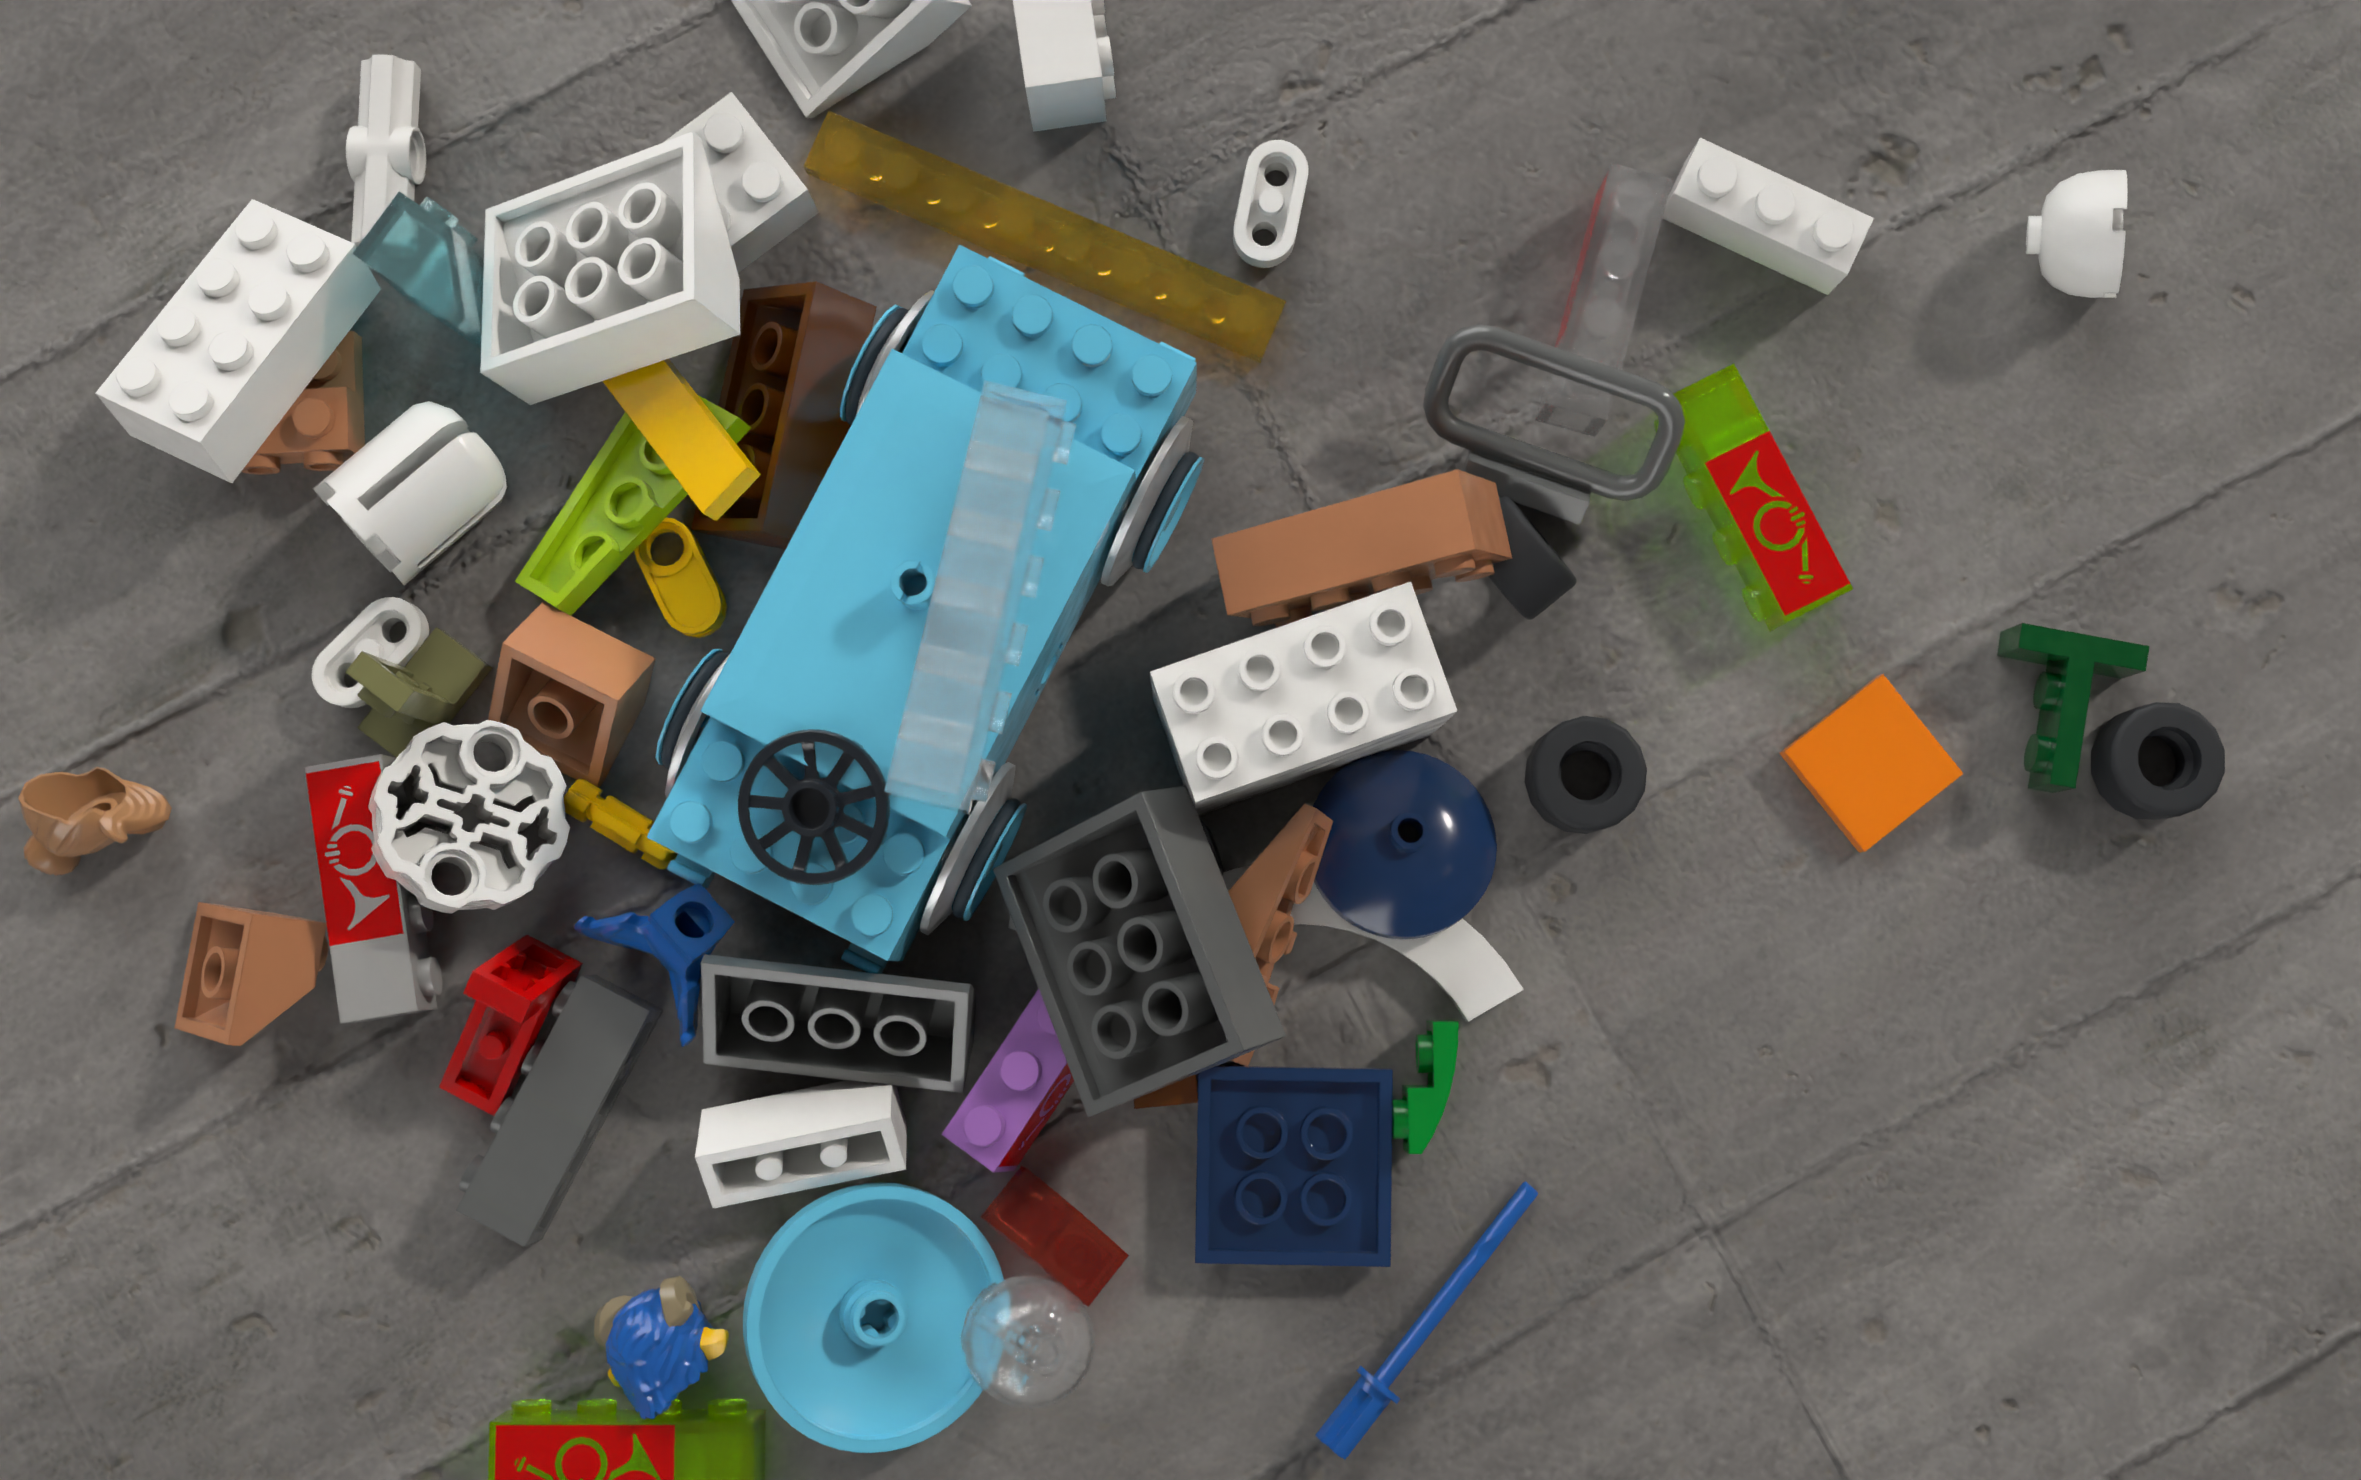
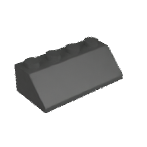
[701,954,977,1093]

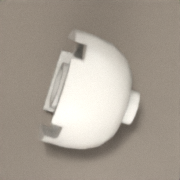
[2026,170,2127,298]

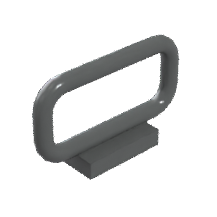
[1423,324,1685,525]

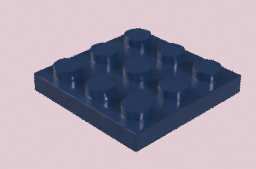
[1195,1065,1393,1267]

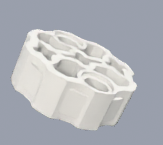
[368,720,570,914]

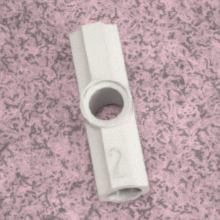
[346,55,426,254]

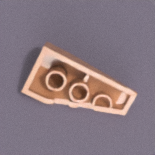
[1228,804,1333,1066]

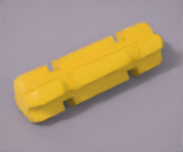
[564,779,678,869]

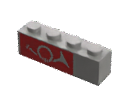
[305,754,443,1024]

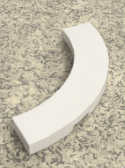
[1223,866,1524,1022]

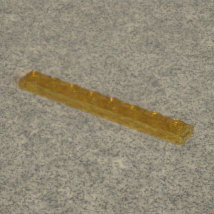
[803,110,1286,363]

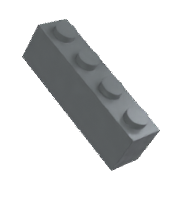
[456,975,663,1247]

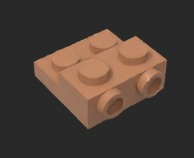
[241,331,365,475]

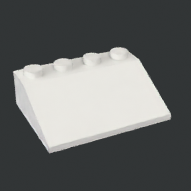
[731,0,972,118]
[480,131,740,405]

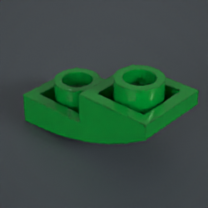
[1392,1020,1459,1154]

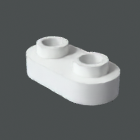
[1233,140,1308,268]
[312,597,429,708]

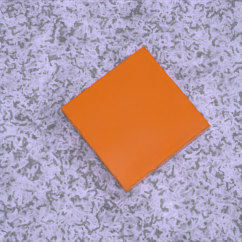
[1779,674,1964,853]

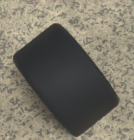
[1488,496,1577,620]
[2091,702,2225,820]
[1524,716,1647,834]

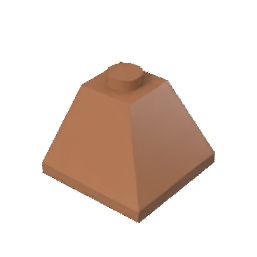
[174,902,328,1046]

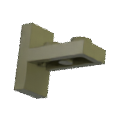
[346,627,493,758]

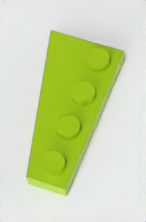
[515,395,751,616]

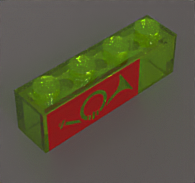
[1654,363,1853,632]
[488,1399,766,1480]

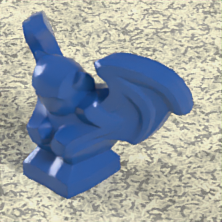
[574,883,735,1047]

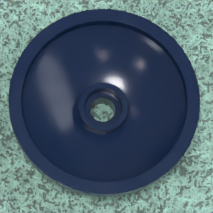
[1313,750,1497,939]

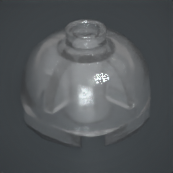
[961,1271,1096,1410]

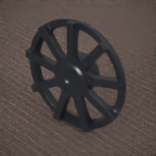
[738,729,890,885]

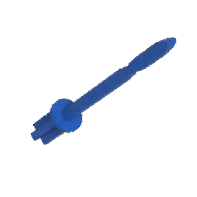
[1315,1181,1538,1460]

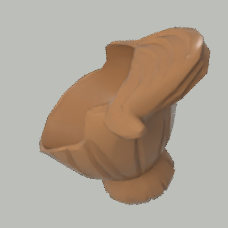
[18,767,172,876]

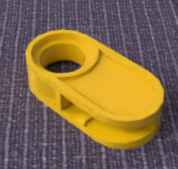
[634,517,727,638]

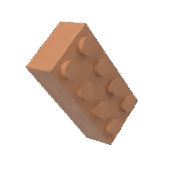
[1211,469,1512,628]

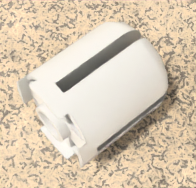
[313,401,507,585]

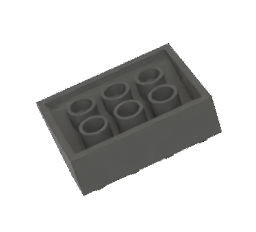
[993,785,1286,1117]

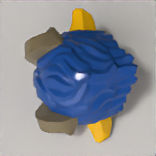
[594,1276,729,1420]

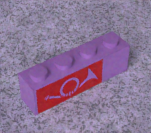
[942,989,1074,1173]

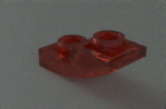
[980,1166,1129,1307]

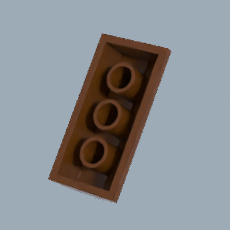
[691,281,877,550]

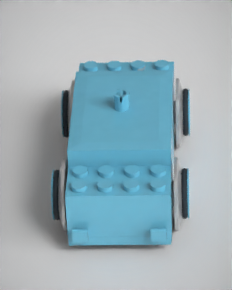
[647,245,1204,974]

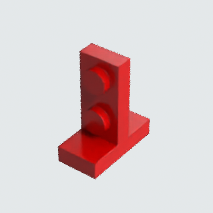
[439,935,583,1116]

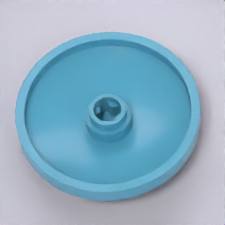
[743,1182,1008,1453]

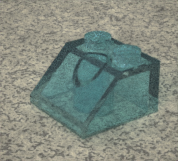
[353,191,484,350]

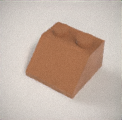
[488,602,656,788]

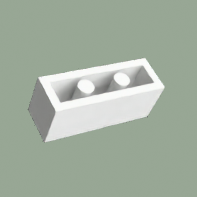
[1659,138,1874,295]
[695,1080,907,1208]

